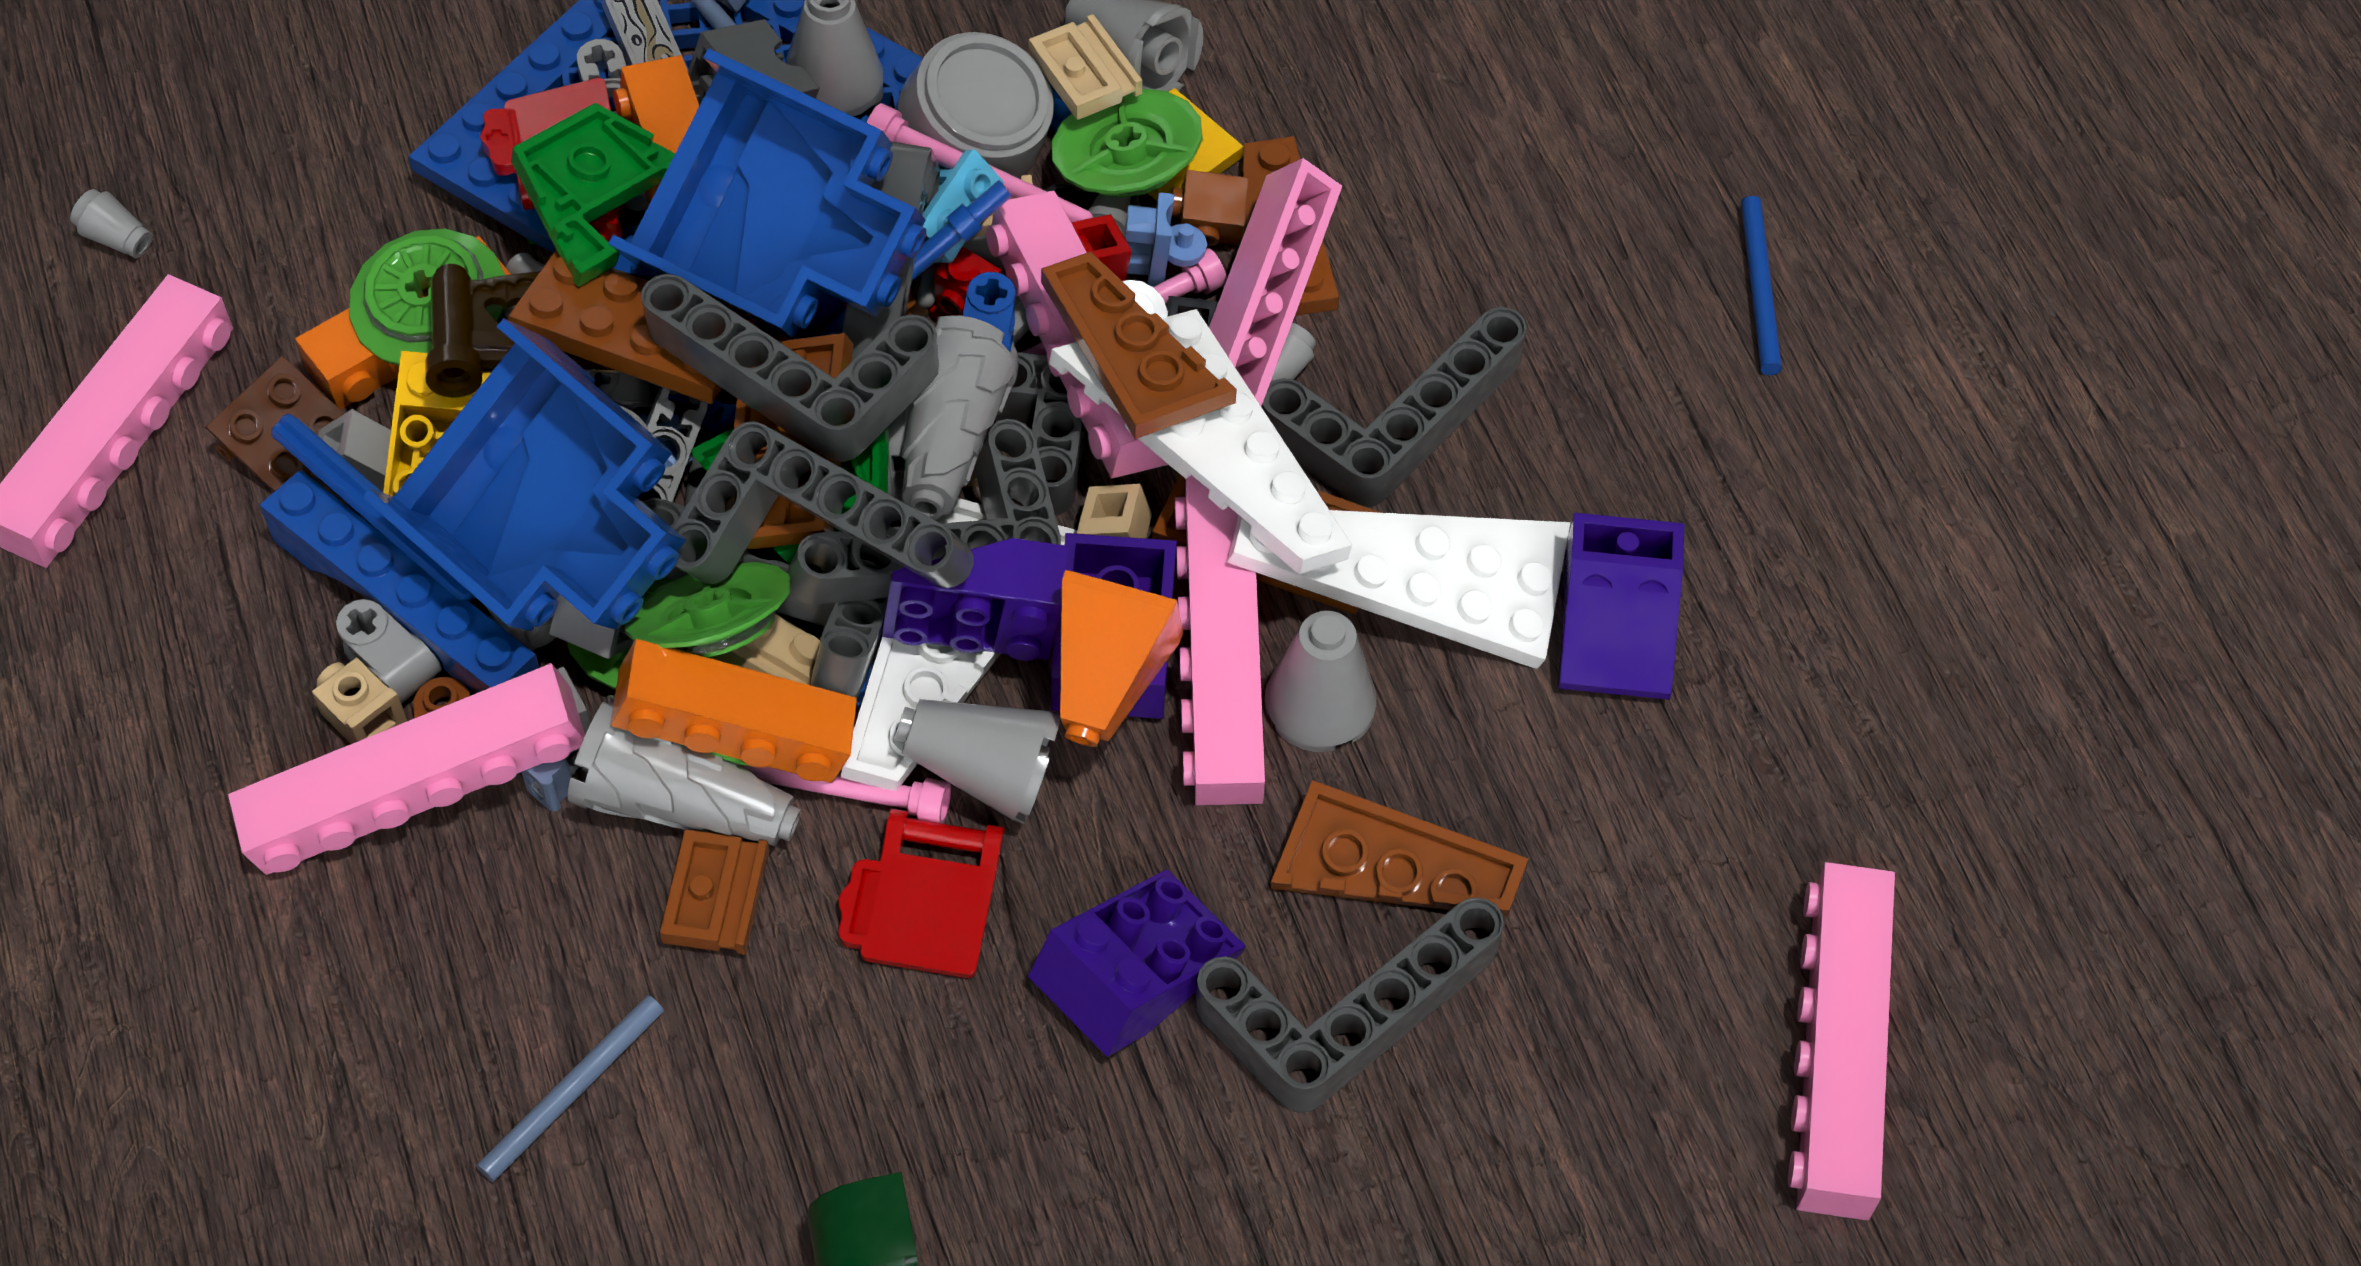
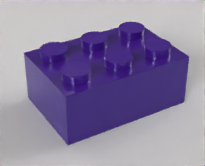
[1051,533,1177,719]

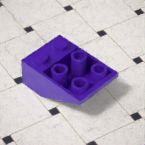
[1559,513,1684,700]
[882,538,1069,661]
[1028,869,1246,1057]

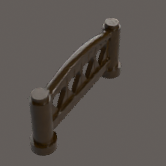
[425,264,737,404]

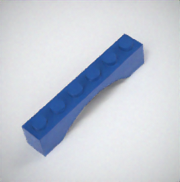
[259,470,540,696]

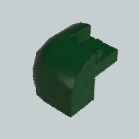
[807,1172,918,1266]

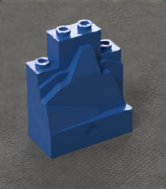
[608,48,926,339]
[362,318,687,631]

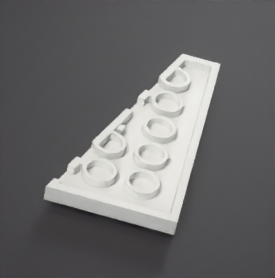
[1049,309,1352,574]
[841,498,1077,791]
[1227,510,1570,669]

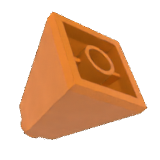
[1060,569,1183,747]

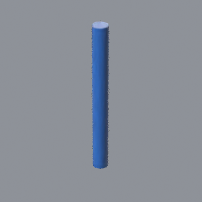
[1741,196,1782,375]

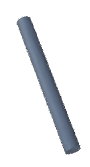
[476,995,664,1182]

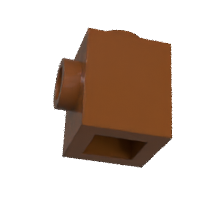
[1171,170,1248,246]

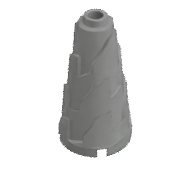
[902,316,1019,520]
[568,695,802,846]

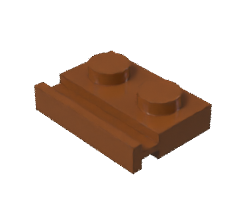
[660,829,769,955]

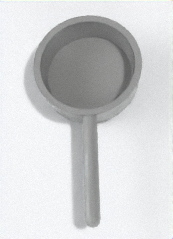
[898,32,1054,309]

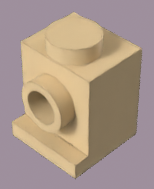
[1076,484,1152,539]
[312,657,407,744]

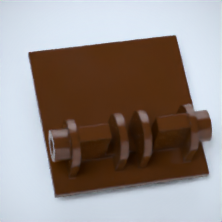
[205,355,344,492]

